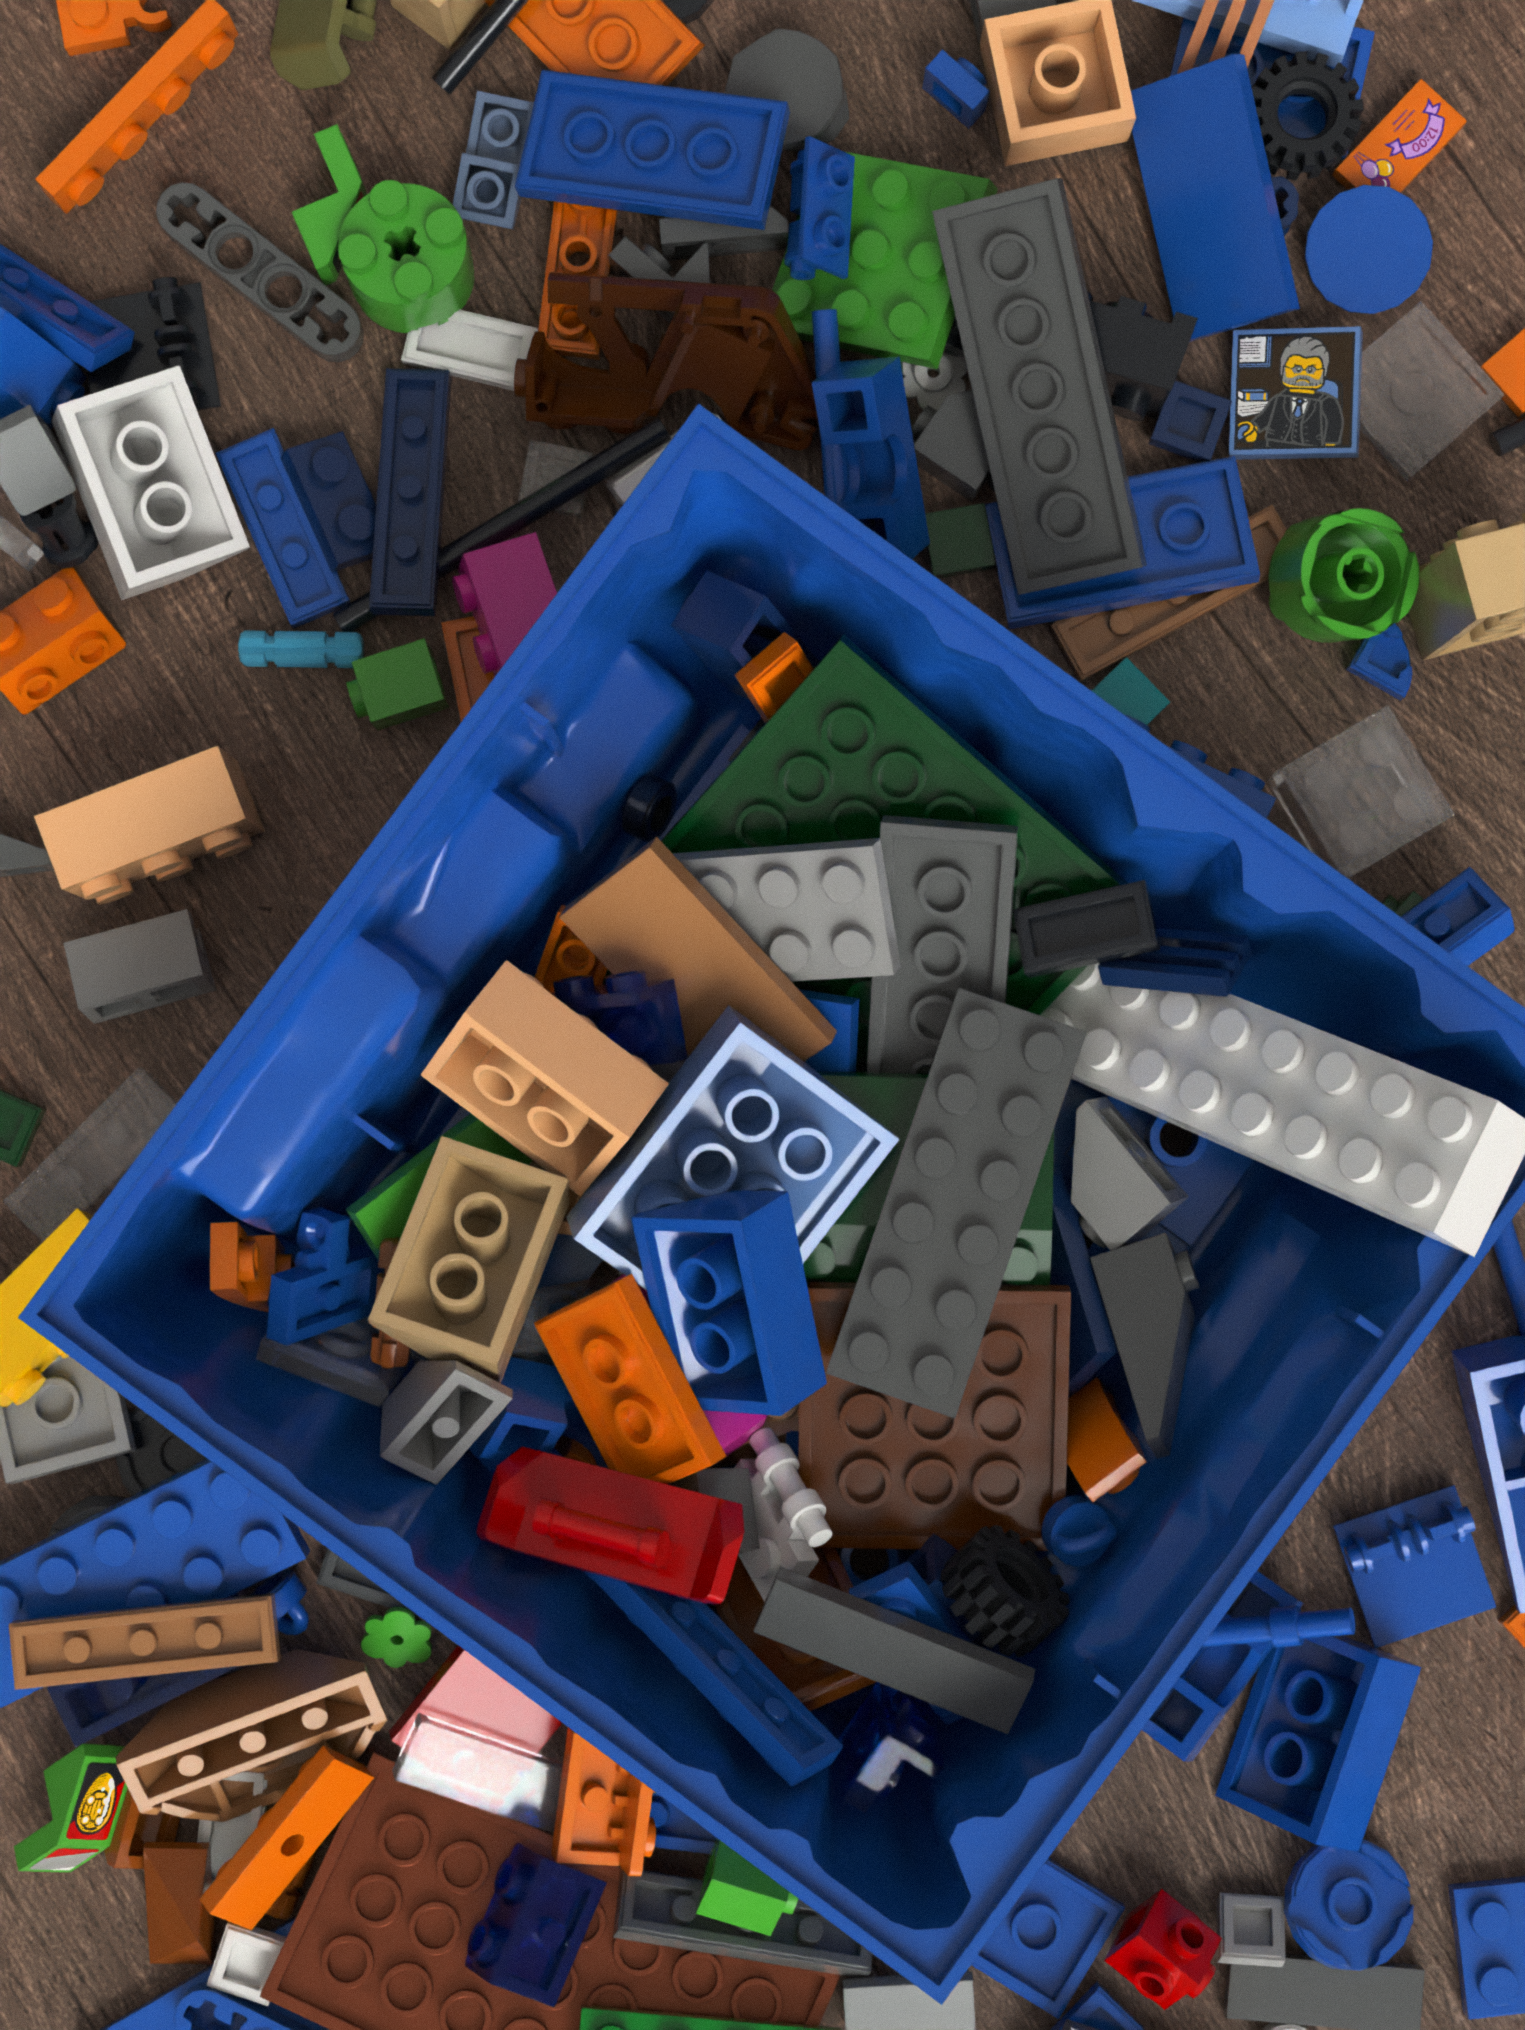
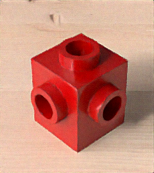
[1104,1889,1222,2010]

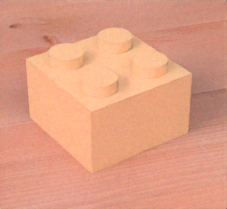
[980,0,1136,166]

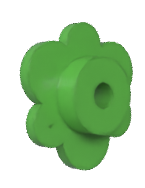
[361,1607,432,1668]

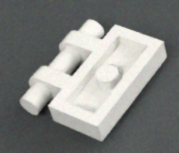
[734,1427,832,1602]

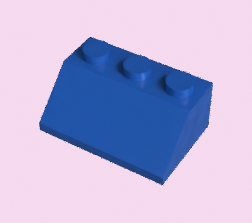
[631,1190,827,1416]
[1215,1636,1422,1852]

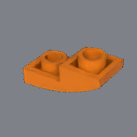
[210,1222,296,1312]
[1067,1377,1146,1502]

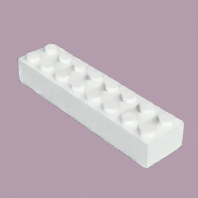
[1040,963,1525,1257]

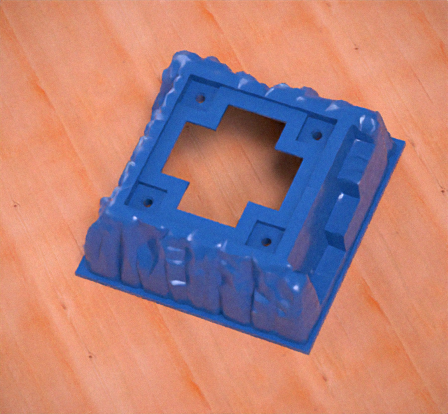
[18,403,1525,2005]

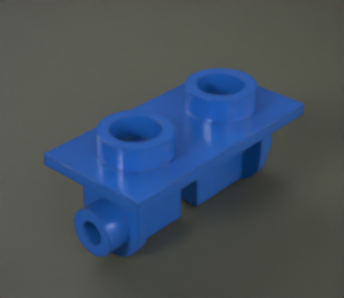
[784,136,855,280]

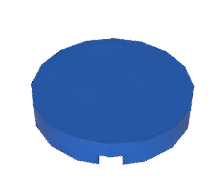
[1305,185,1433,314]
[1284,1840,1414,1971]

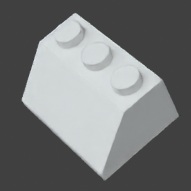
[51,365,250,601]

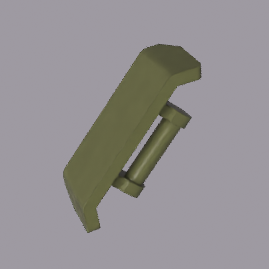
[270,0,377,90]

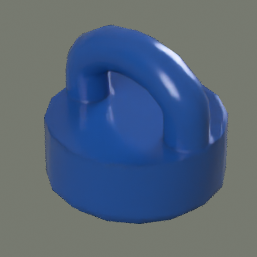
[1042,1495,1117,1567]
[250,1570,309,1635]

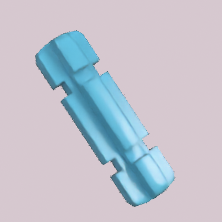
[238,630,364,668]

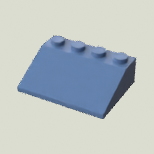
[566,1005,899,1290]

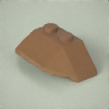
[116,1649,387,1822]

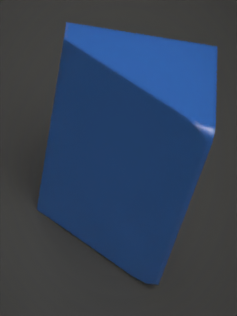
[1401,867,1515,966]

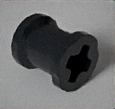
[19,493,98,569]

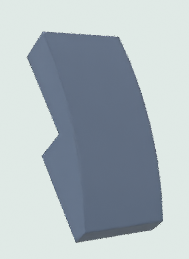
[453,91,534,230]

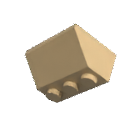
[368,1136,569,1383]

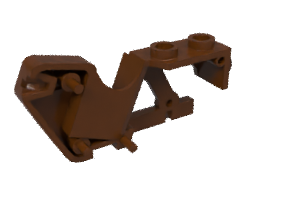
[514,272,818,450]

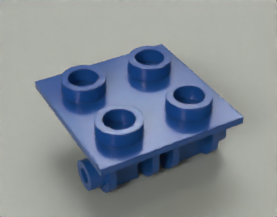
[1333,1485,1496,1648]

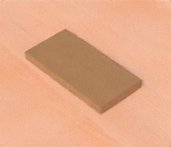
[559,837,837,1062]

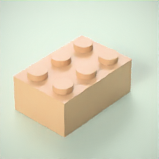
[34,746,265,905]
[421,960,669,1197]

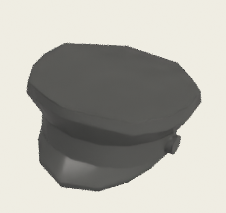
[724,28,849,154]

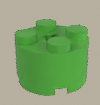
[338,180,475,333]
[1269,508,1419,643]

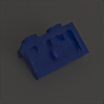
[551,970,688,1065]
[837,1682,945,1813]
[465,1843,607,2007]

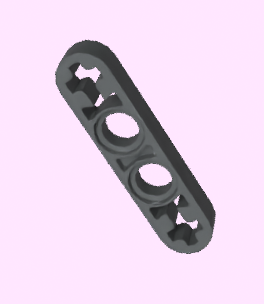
[156,182,364,362]

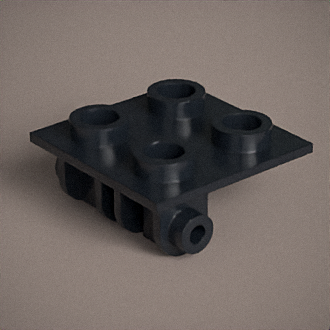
[87,277,221,411]

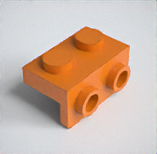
[0,567,126,715]
[551,1727,656,1877]

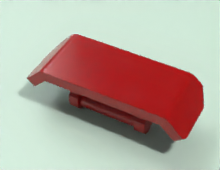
[476,1446,745,1604]

